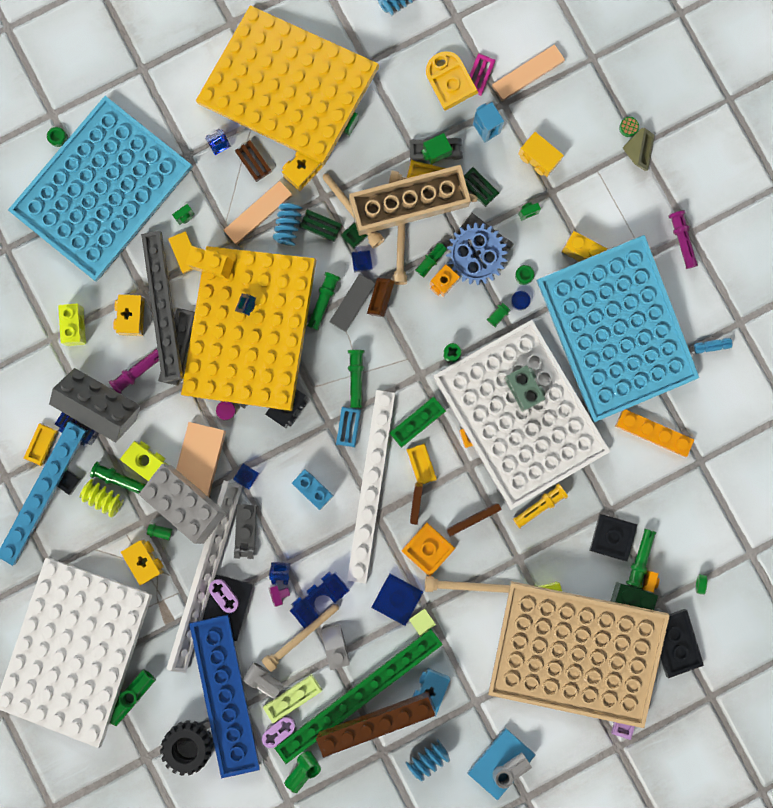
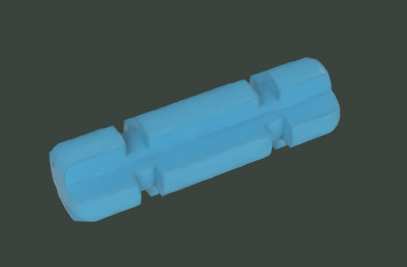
[694,338,733,354]

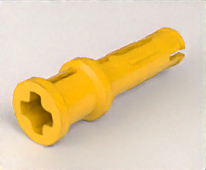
[513,484,568,529]

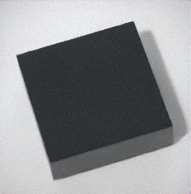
[58,469,82,495]

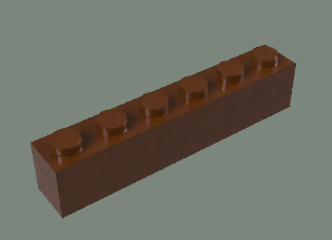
[316,691,436,758]

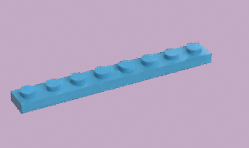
[0,421,87,566]

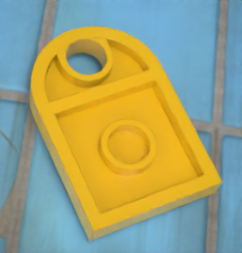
[426,51,478,111]

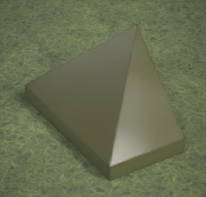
[623,128,655,171]

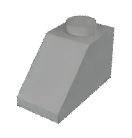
[321,624,350,670]

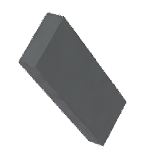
[329,274,375,332]

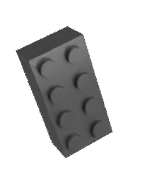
[49,368,141,442]

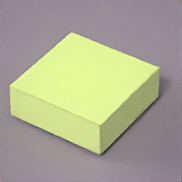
[409,608,436,636]

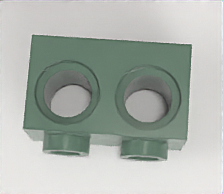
[504,365,546,412]

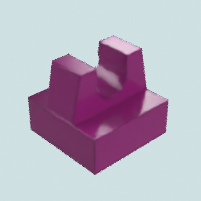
[268,585,290,607]

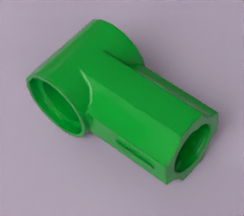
[284,751,321,793]

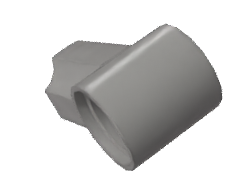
[242,662,284,699]
[493,752,532,789]

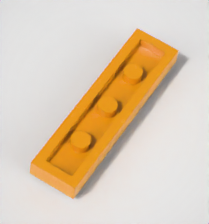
[615,409,694,457]

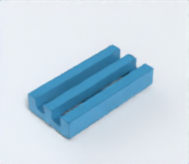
[336,407,361,448]

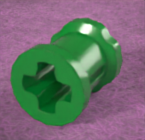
[443,343,461,362]

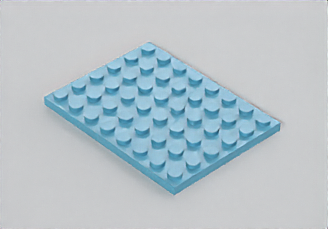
[8,96,193,282]
[536,235,699,422]

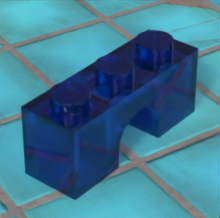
[290,571,350,629]

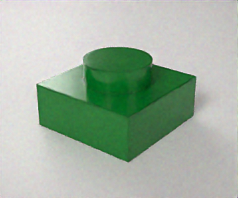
[518,202,541,221]
[172,204,194,225]

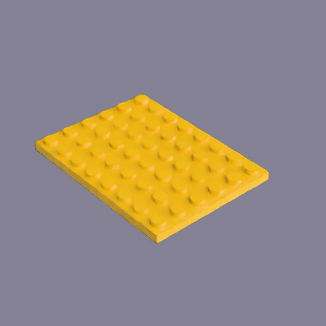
[196,5,379,165]
[181,246,317,411]

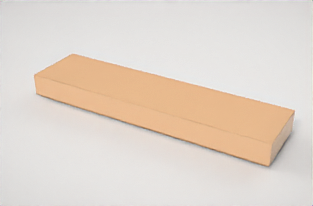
[492,44,565,101]
[223,181,293,245]

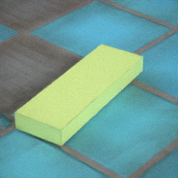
[263,674,322,724]

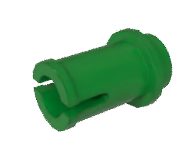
[486,303,511,328]
[147,523,173,541]

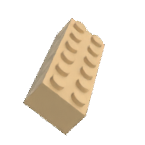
[349,165,471,236]

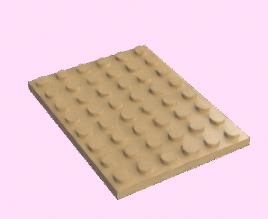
[488,581,669,728]

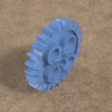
[446,223,509,285]

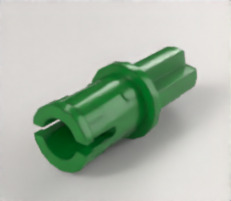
[415,242,447,278]

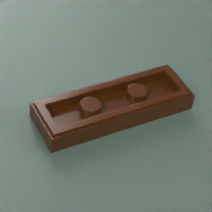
[446,503,502,537]

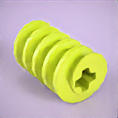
[79,479,124,518]

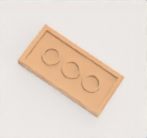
[176,422,226,497]

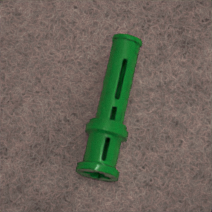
[307,272,341,330]
[348,350,365,408]
[90,461,146,494]
[625,529,657,589]

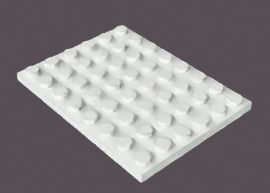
[433,320,610,510]
[0,558,152,748]

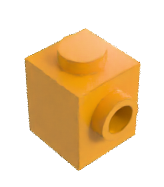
[430,264,460,297]

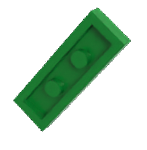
[389,397,446,448]

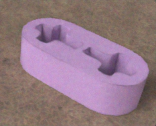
[209,579,239,613]
[262,716,295,748]

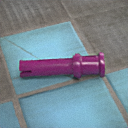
[668,210,698,269]
[109,349,159,394]

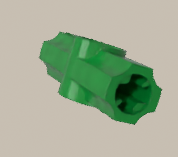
[110,669,156,726]

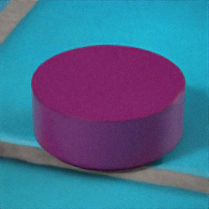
[216,401,236,420]

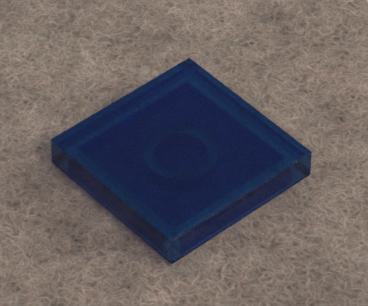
[371,573,424,626]

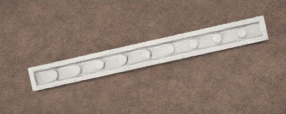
[347,390,395,584]
[166,480,242,673]

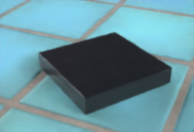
[589,514,638,562]

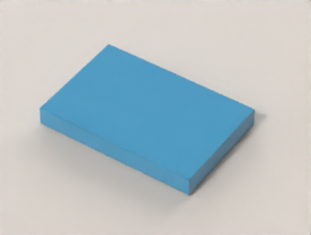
[467,728,536,800]

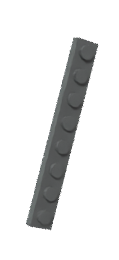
[141,230,183,382]

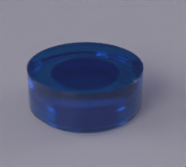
[511,291,530,311]

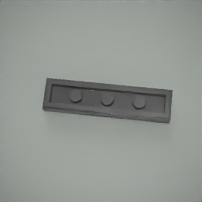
[158,308,195,386]

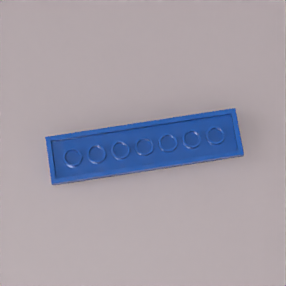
[189,614,260,779]

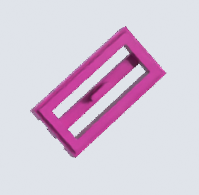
[469,53,496,96]

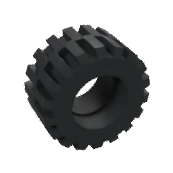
[160,720,213,776]

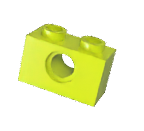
[58,303,86,346]
[120,441,168,481]

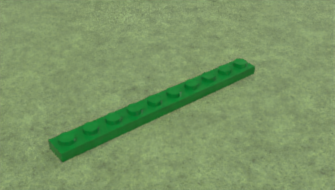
[274,629,443,764]

